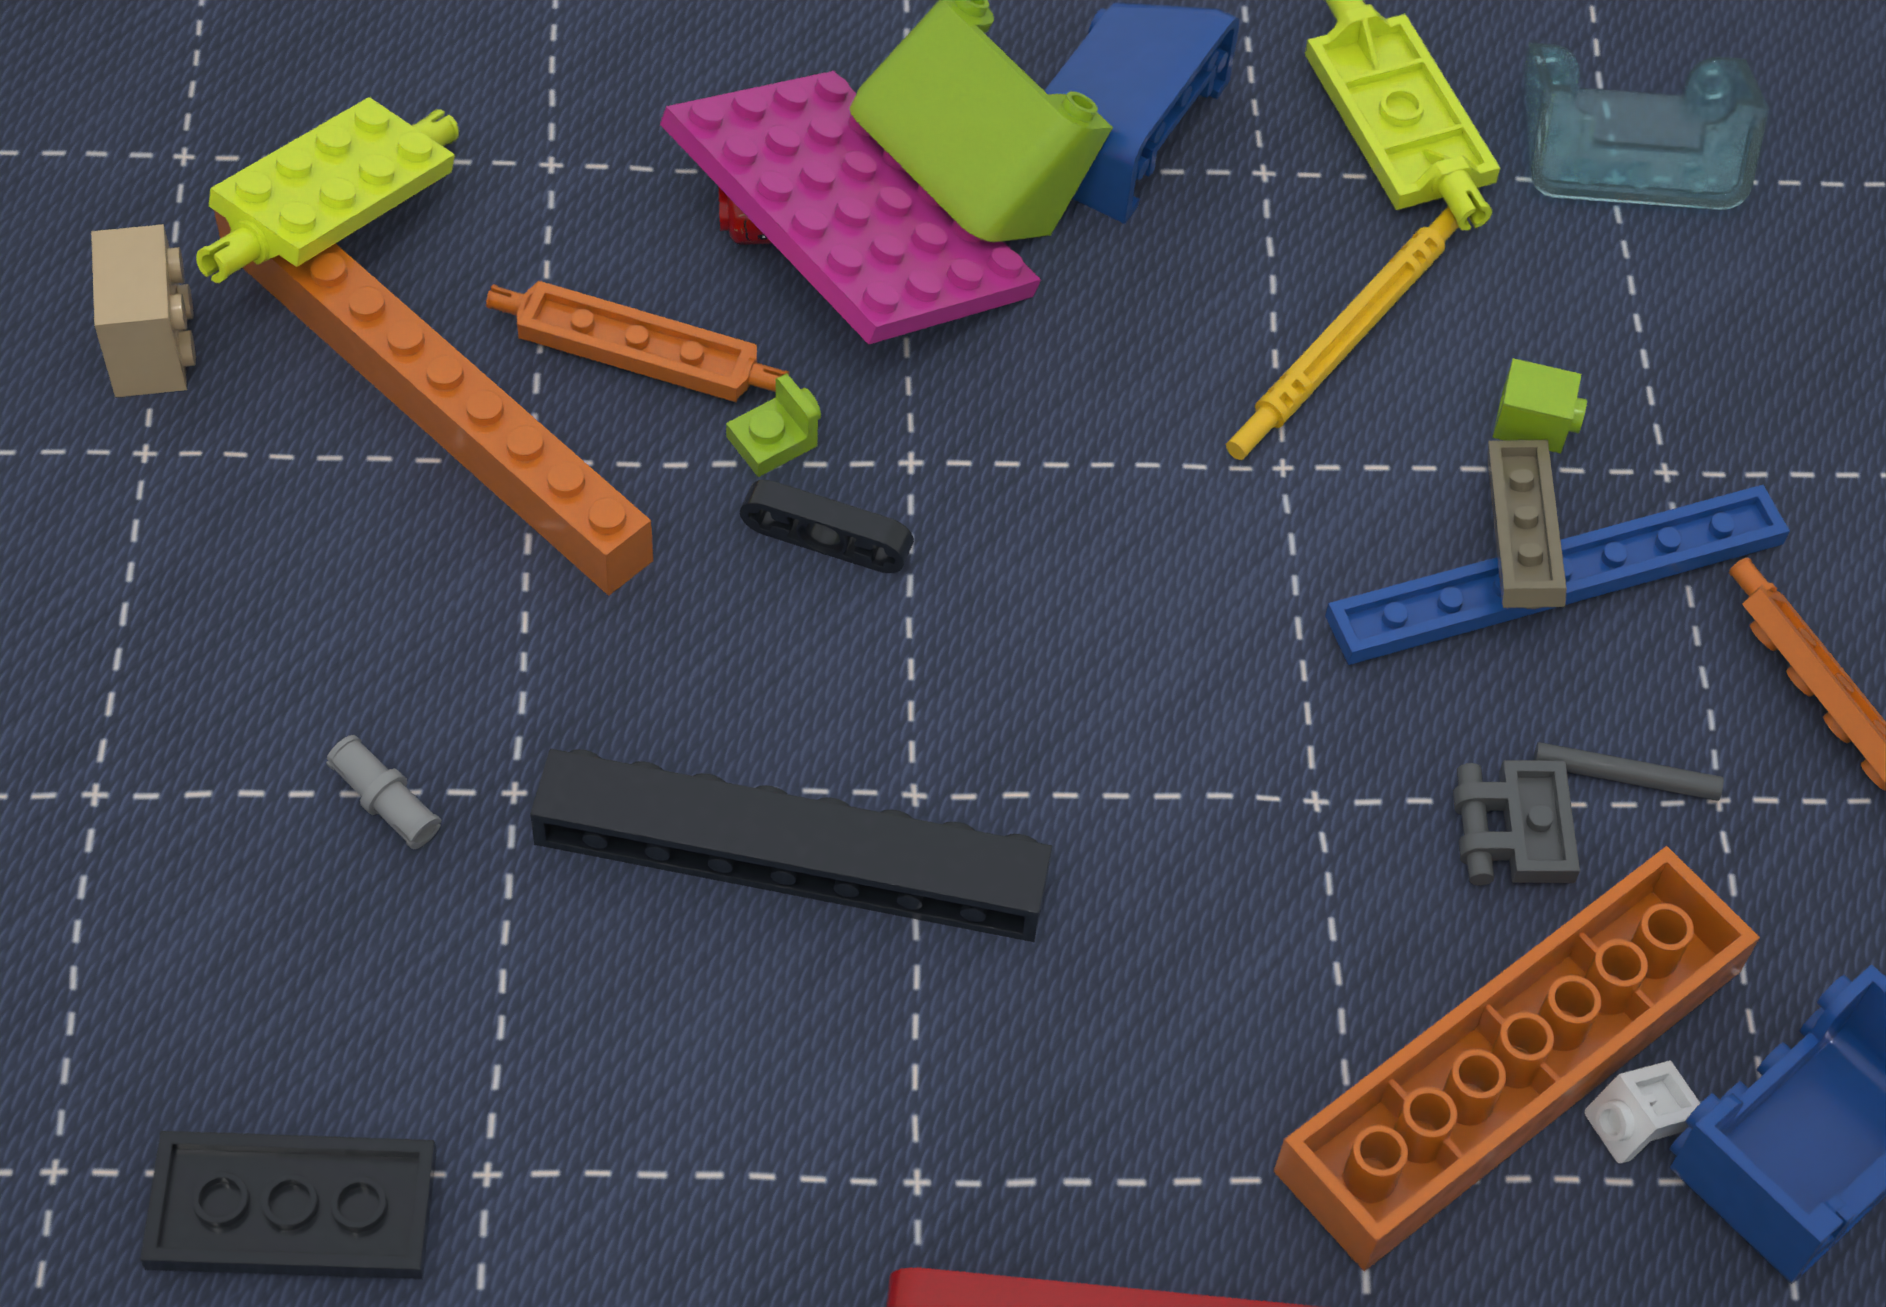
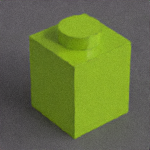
[1492,358,1587,454]

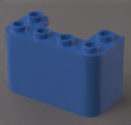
[1669,964,1886,1284]

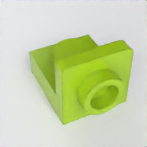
[726,373,821,477]

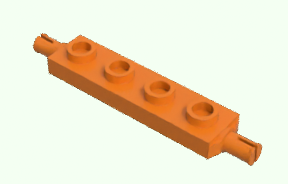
[486,281,790,403]
[1729,557,1886,791]

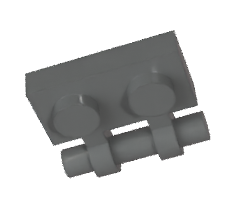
[1453,760,1580,886]

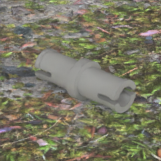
[326,735,442,849]

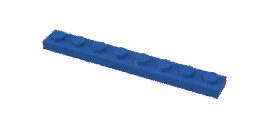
[1325,485,1790,665]

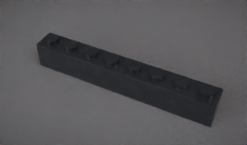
[530,749,1052,942]

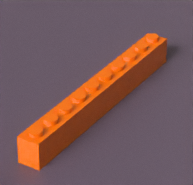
[214,210,653,596]

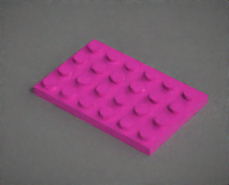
[660,71,1041,345]

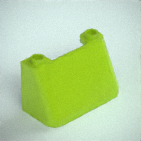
[849,0,1113,242]

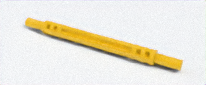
[1226,207,1468,460]

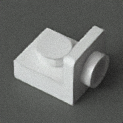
[1585,1060,1700,1163]

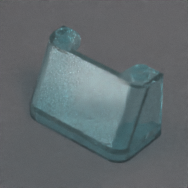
[1524,43,1769,210]

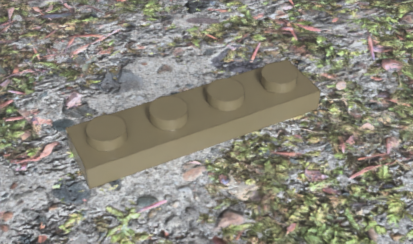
[1487,440,1567,609]

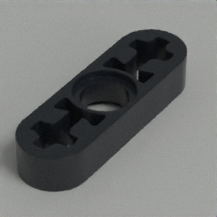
[740,480,914,573]

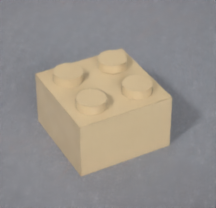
[91,224,196,397]

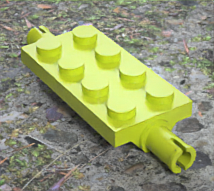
[1305,0,1500,231]
[196,97,459,283]

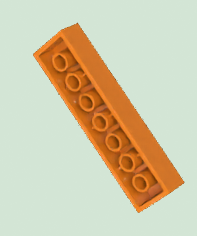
[1274,846,1760,1272]

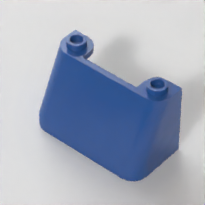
[1044,2,1240,224]

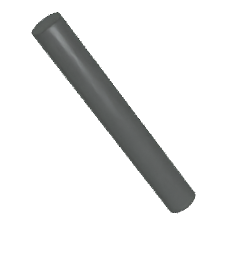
[1533,742,1724,801]

